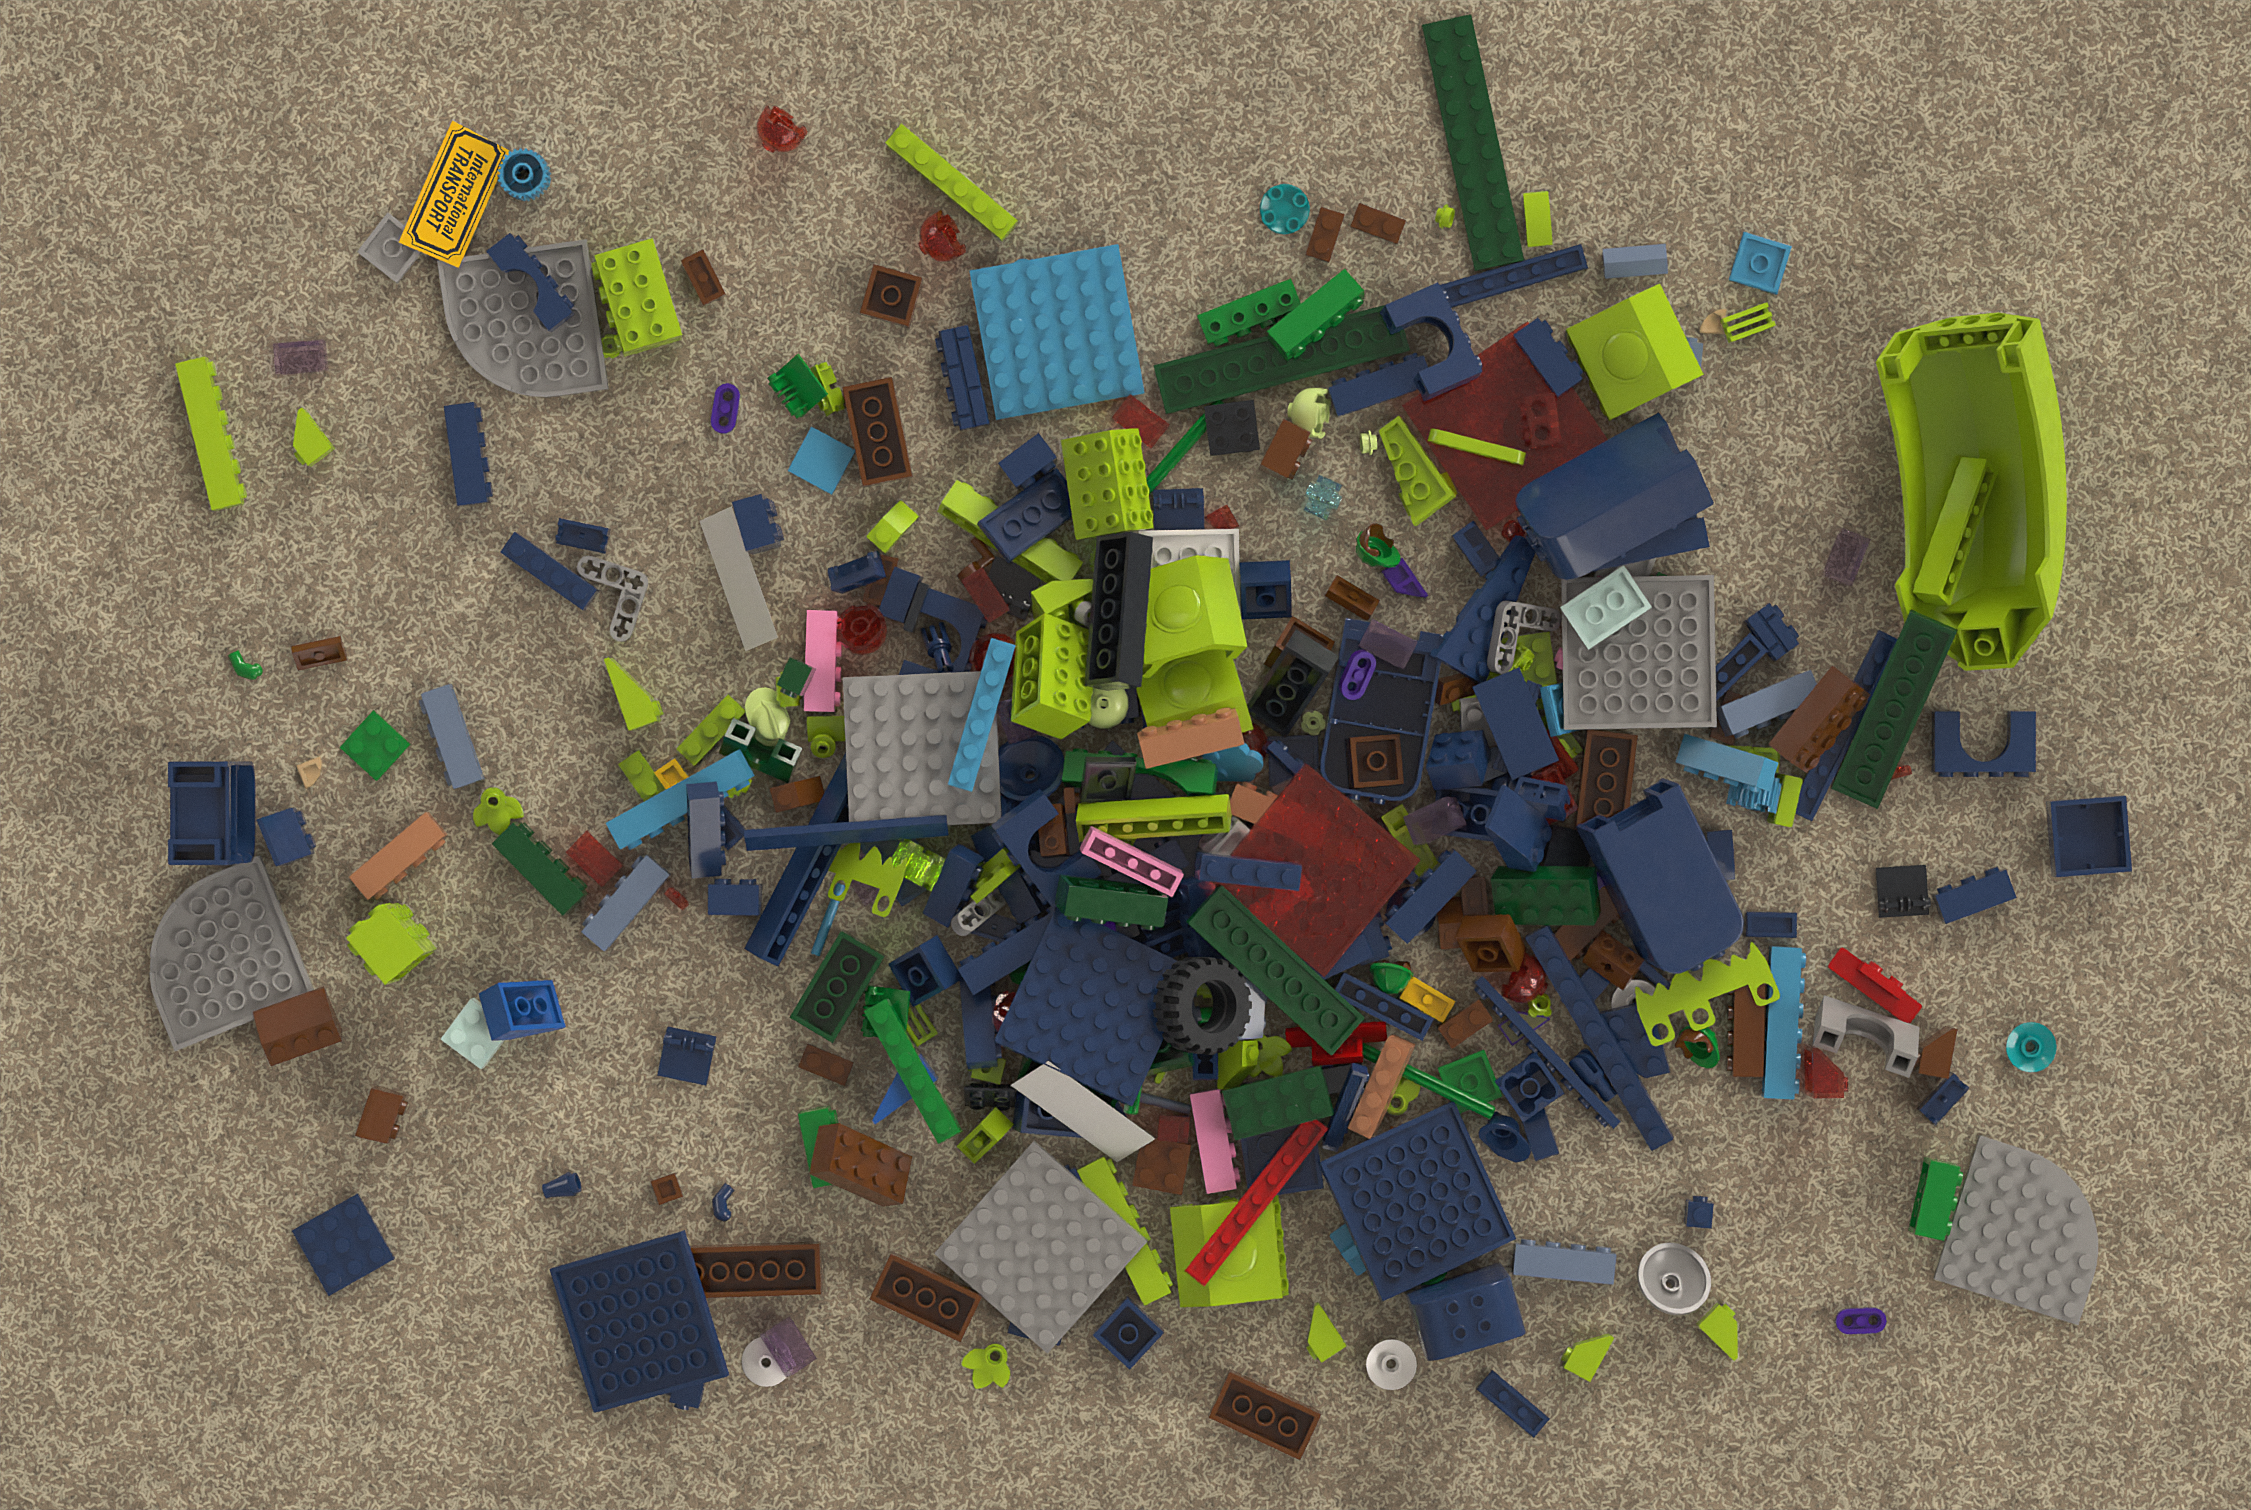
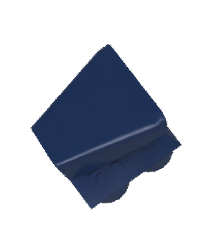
[1495,1052,1565,1122]

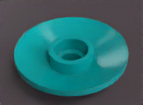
[2006,1022,2057,1072]

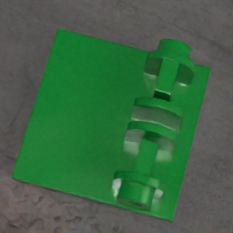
[767,353,828,419]
[861,985,910,1037]

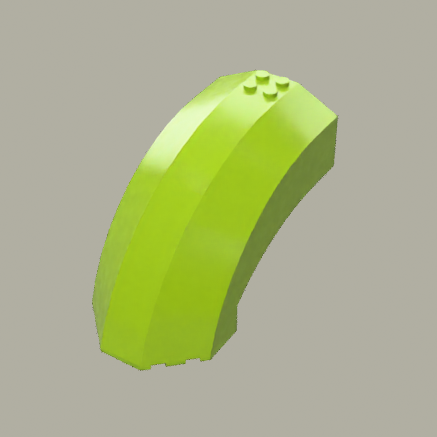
[1876,312,2067,671]

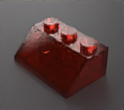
[1804,1044,1848,1099]

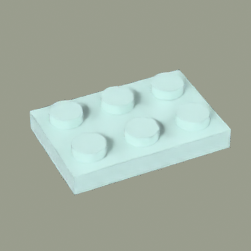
[1560,565,1652,650]

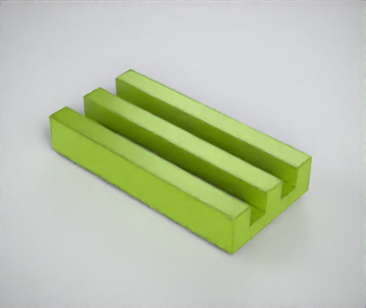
[1720,302,1776,343]
[907,1004,938,1047]

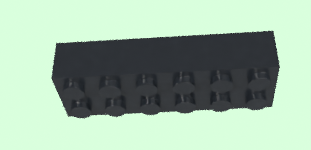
[1085,531,1153,691]

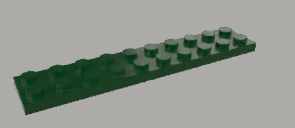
[1422,14,1524,271]
[1153,305,1410,415]

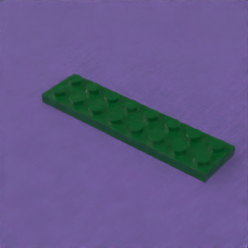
[1831,609,1958,809]
[1186,884,1365,1056]

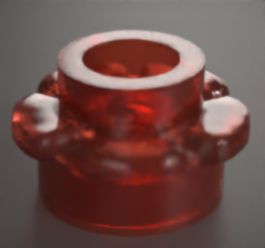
[1501,520,1525,543]

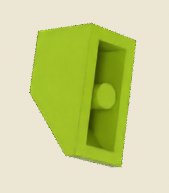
[293,407,335,467]
[866,500,919,554]
[1217,1039,1259,1089]
[956,1107,1014,1164]
[1306,1302,1347,1363]
[1696,1303,1738,1361]
[1561,1334,1614,1382]

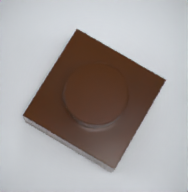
[1064,787,1080,813]
[651,1173,683,1205]

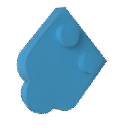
[1201,743,1263,782]

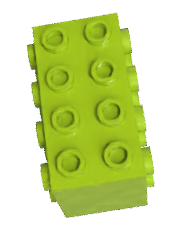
[591,238,682,357]
[1061,428,1154,540]
[1011,613,1093,739]
[346,902,437,985]

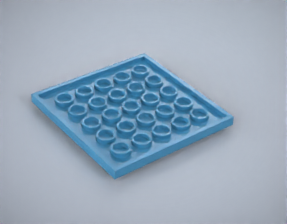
[969,244,1145,420]

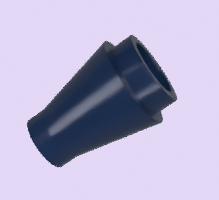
[542,1172,582,1198]

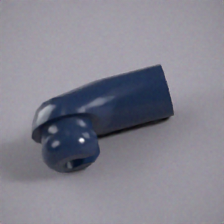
[712,1183,735,1222]

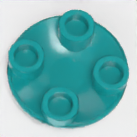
[1260,184,1310,234]

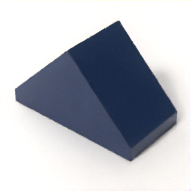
[1192,1053,1218,1080]

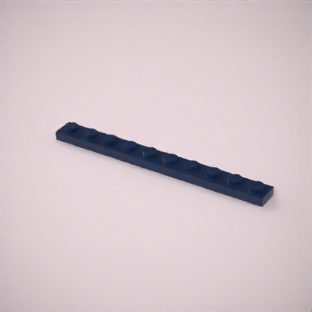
[1525,925,1674,1151]

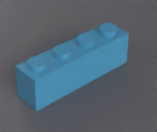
[1676,734,1778,793]

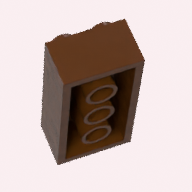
[842,377,913,488]
[1258,419,1313,483]
[1769,665,1871,773]
[1574,729,1638,830]
[809,1123,912,1207]
[870,1251,982,1342]
[1208,1369,1322,1460]

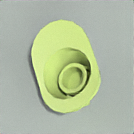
[745,687,790,746]

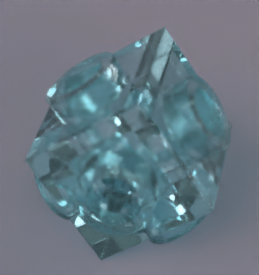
[1303,475,1343,521]

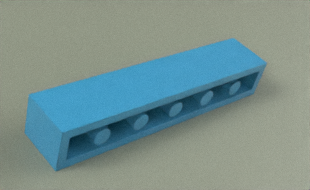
[948,638,1016,792]
[606,749,754,850]
[1762,946,1806,1099]

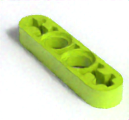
[1428,428,1526,466]

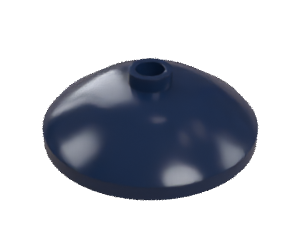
[998,734,1065,803]

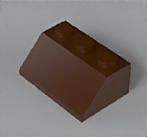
[253,986,342,1066]

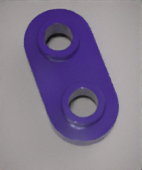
[711,383,741,434]
[1339,650,1376,700]
[1835,1307,1887,1334]

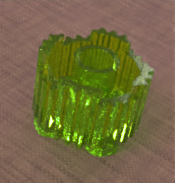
[892,839,946,891]

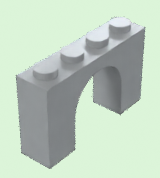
[1813,995,1920,1078]

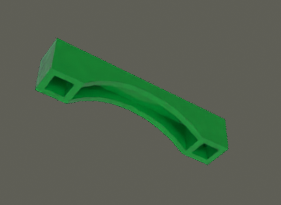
[1062,748,1218,797]
[864,999,963,1144]

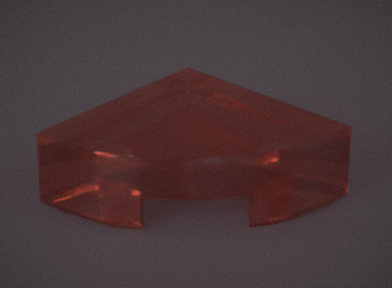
[1204,505,1239,529]
[1891,765,1912,780]
[664,887,690,911]

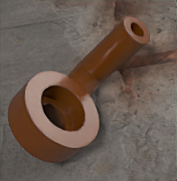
[957,537,995,585]

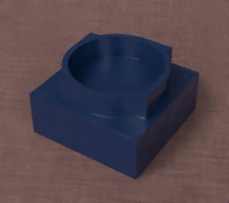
[2046,795,2132,877]

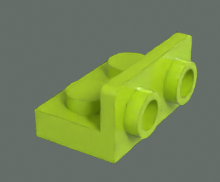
[970,847,1021,904]

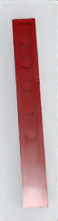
[1184,1120,1328,1287]

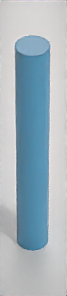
[811,883,845,956]

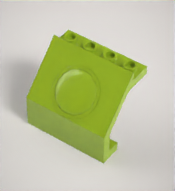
[1565,284,1704,421]
[1143,555,1247,678]
[1136,649,1253,732]
[1170,1195,1289,1307]

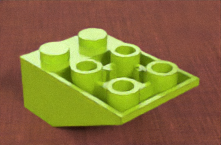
[1031,579,1093,626]

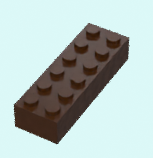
[690,1241,823,1298]

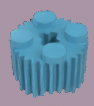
[498,148,551,201]
[1726,776,1782,814]

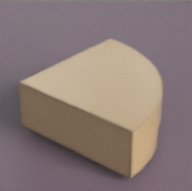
[1699,309,1726,335]
[296,756,322,789]

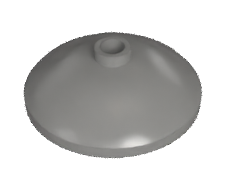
[1637,1243,1711,1315]

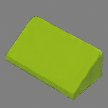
[807,716,846,742]
[1767,774,1802,827]

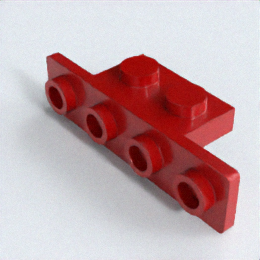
[1827,947,1922,1024]
[1285,1021,1388,1066]

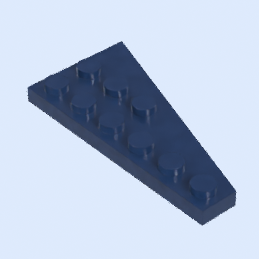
[1429,535,1535,684]

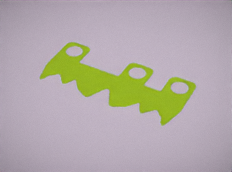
[828,843,907,917]
[1635,942,1780,1046]

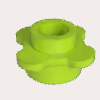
[1525,993,1552,1018]

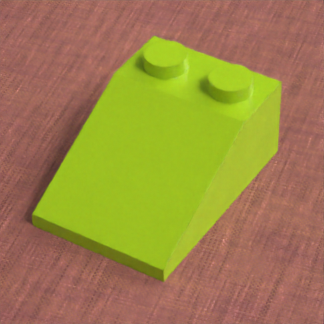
[604,657,664,731]

